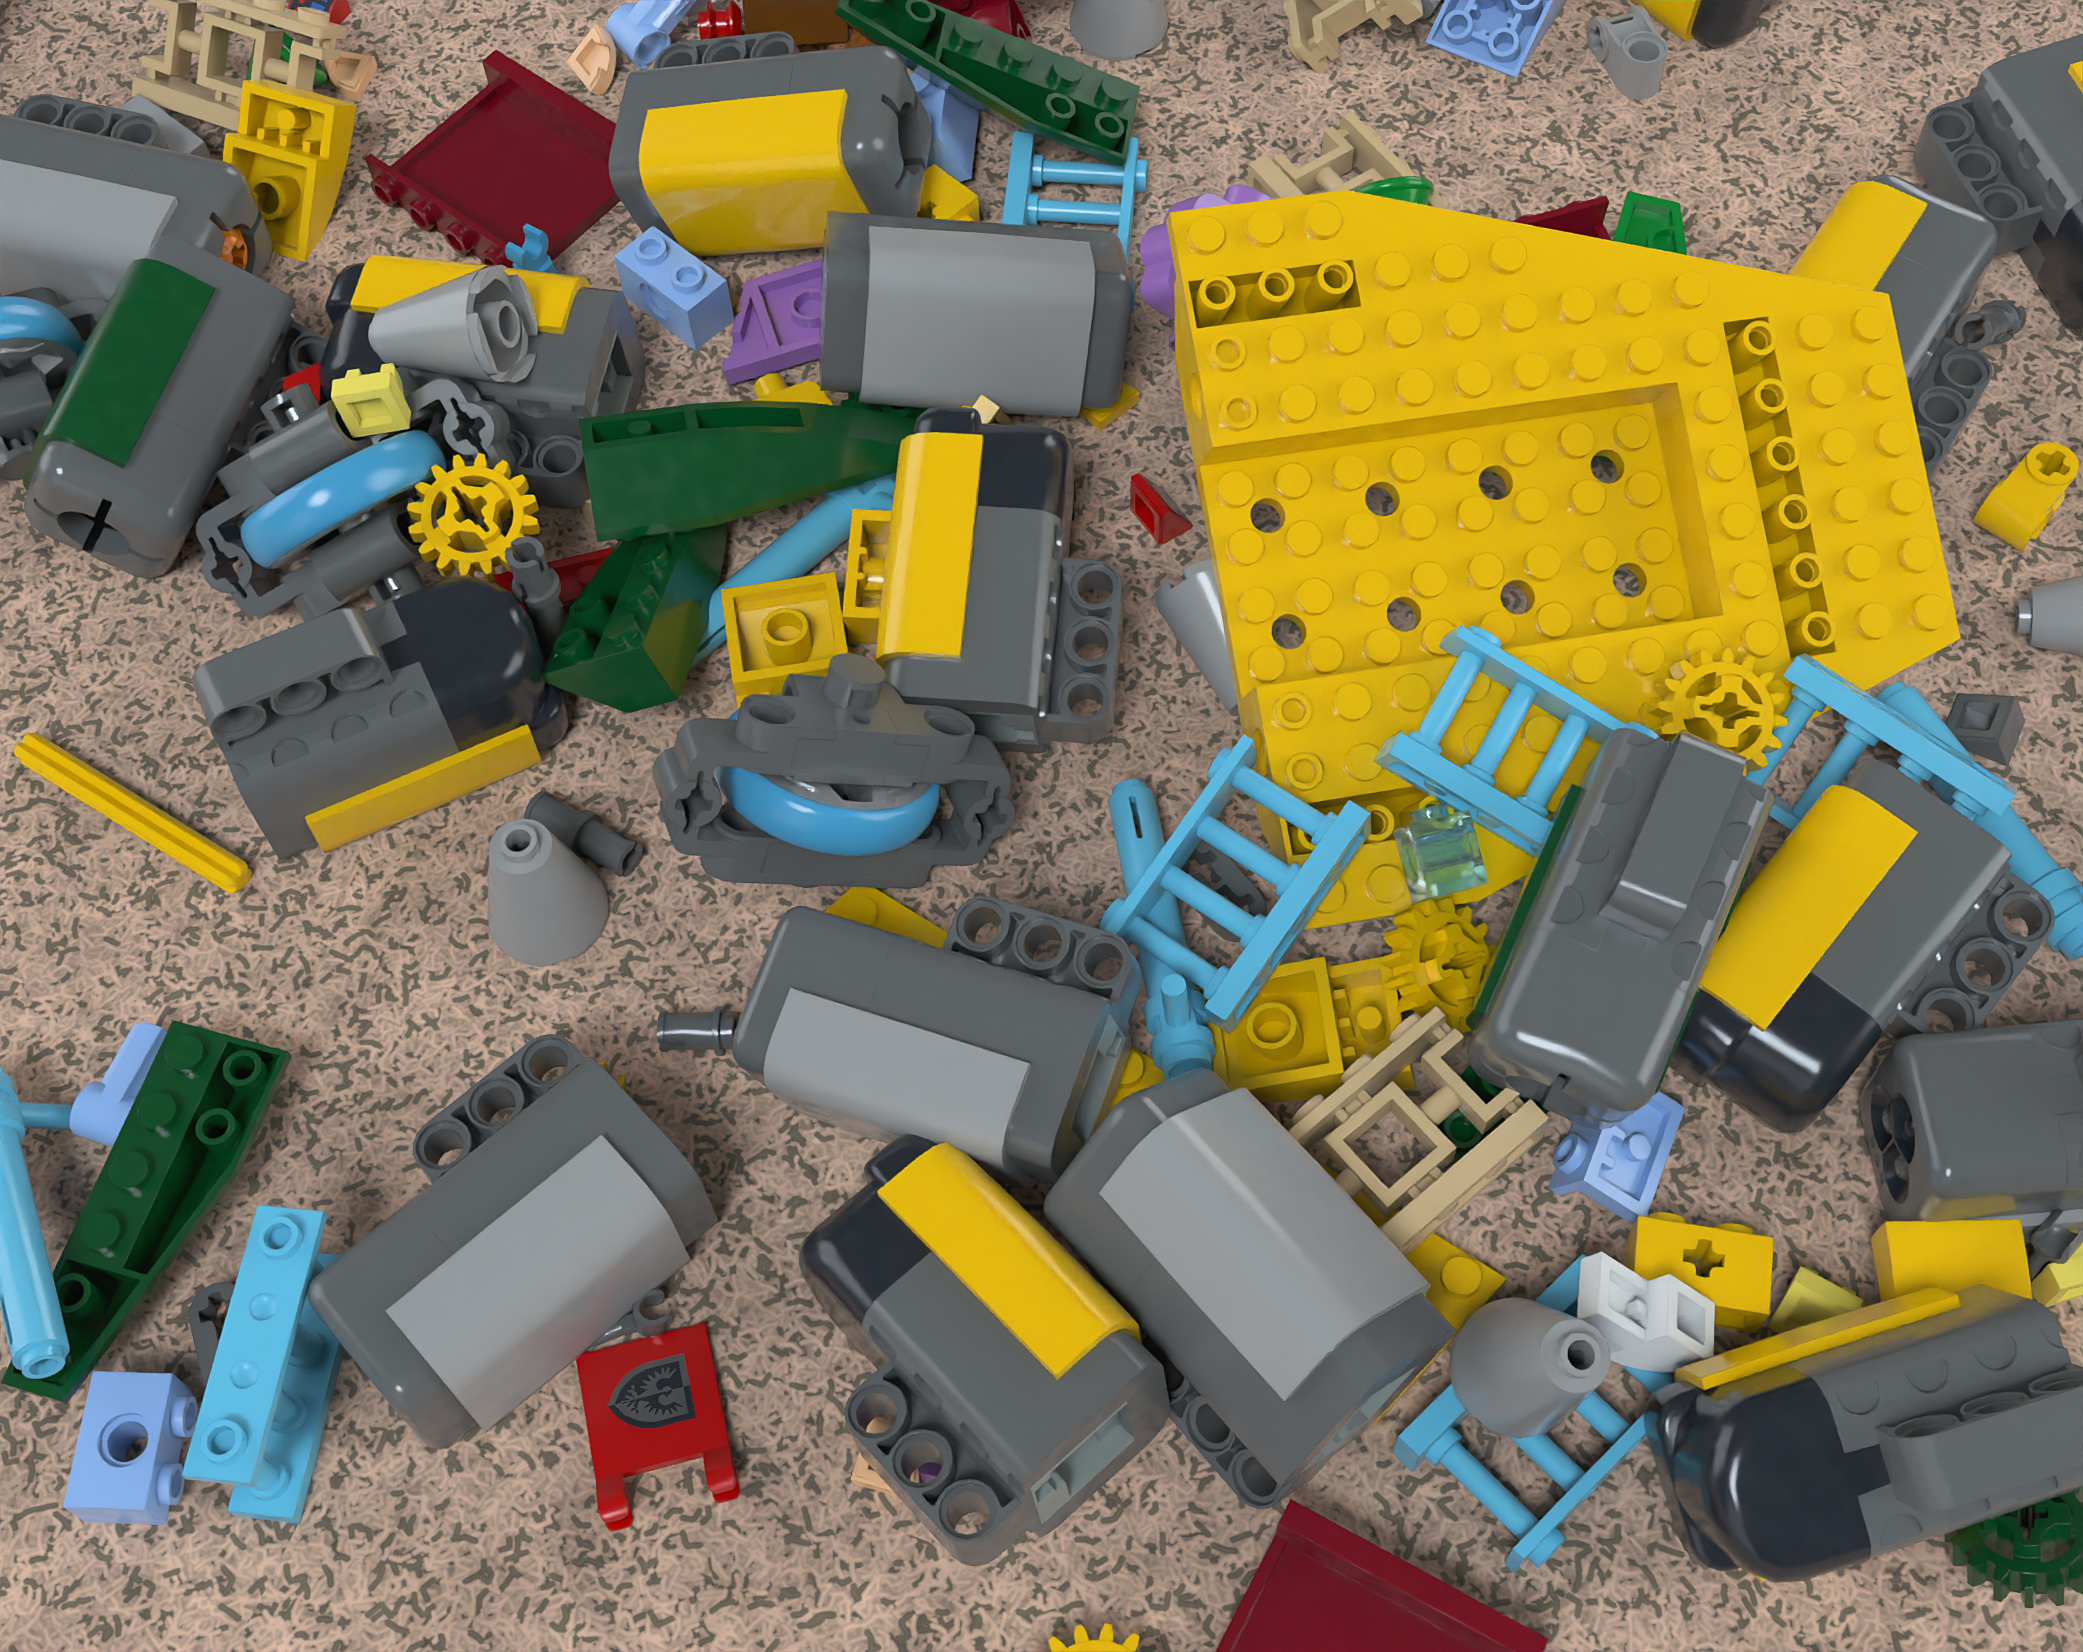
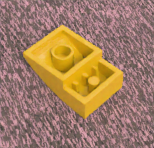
[222,79,357,262]
[721,572,848,710]
[1203,956,1416,1102]
[1870,1219,2033,1302]

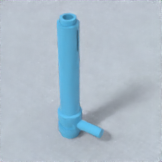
[690,473,896,670]
[1876,681,2083,961]
[1108,779,1216,1080]
[0,1066,73,1379]

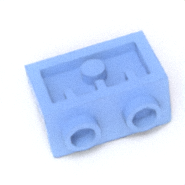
[1548,1090,1685,1223]

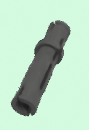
[1955,300,2026,350]
[505,536,567,661]

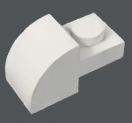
[1577,1251,1715,1372]

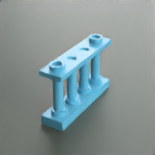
[1002,131,1148,313]
[1373,625,1660,858]
[1746,653,2019,830]
[1100,734,1372,1035]
[181,1205,345,1524]
[1392,1254,1675,1574]

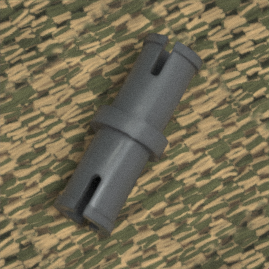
[524,791,642,877]

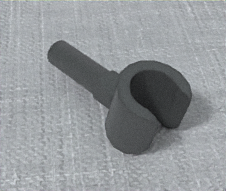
[2027,1209,2083,1282]
[589,1289,671,1349]

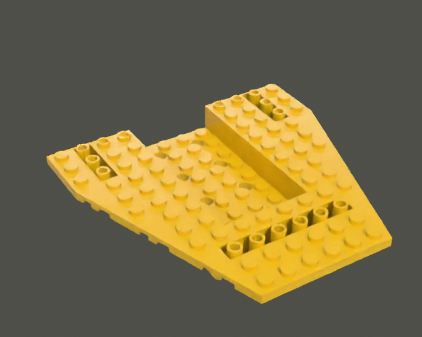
[1166,190,1961,931]

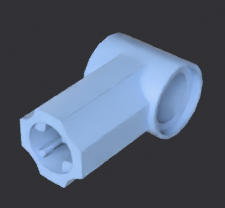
[606,0,697,70]
[70,1021,167,1147]

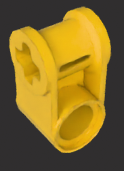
[1973,442,2079,553]

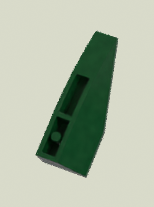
[834,0,1140,167]
[579,400,917,542]
[542,522,728,713]
[1,1020,292,1405]

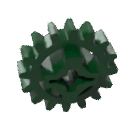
[1945,1488,2083,1608]

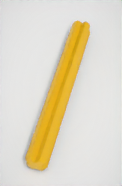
[14,733,252,893]

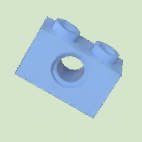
[614,226,734,350]
[63,1371,198,1525]

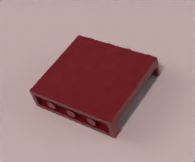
[365,50,621,268]
[1215,1499,1549,1652]

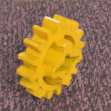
[407,453,540,581]
[1648,647,1788,777]
[1380,898,1496,1033]

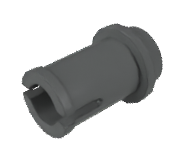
[657,1006,739,1056]

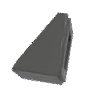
[1945,693,2025,766]

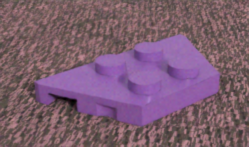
[722,258,823,385]

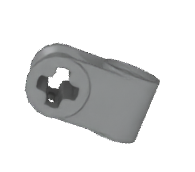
[1586,5,1669,100]

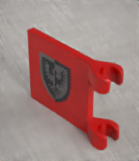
[576,1322,740,1532]

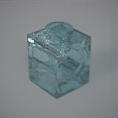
[1393,803,1489,904]

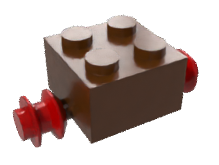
[698,0,870,45]

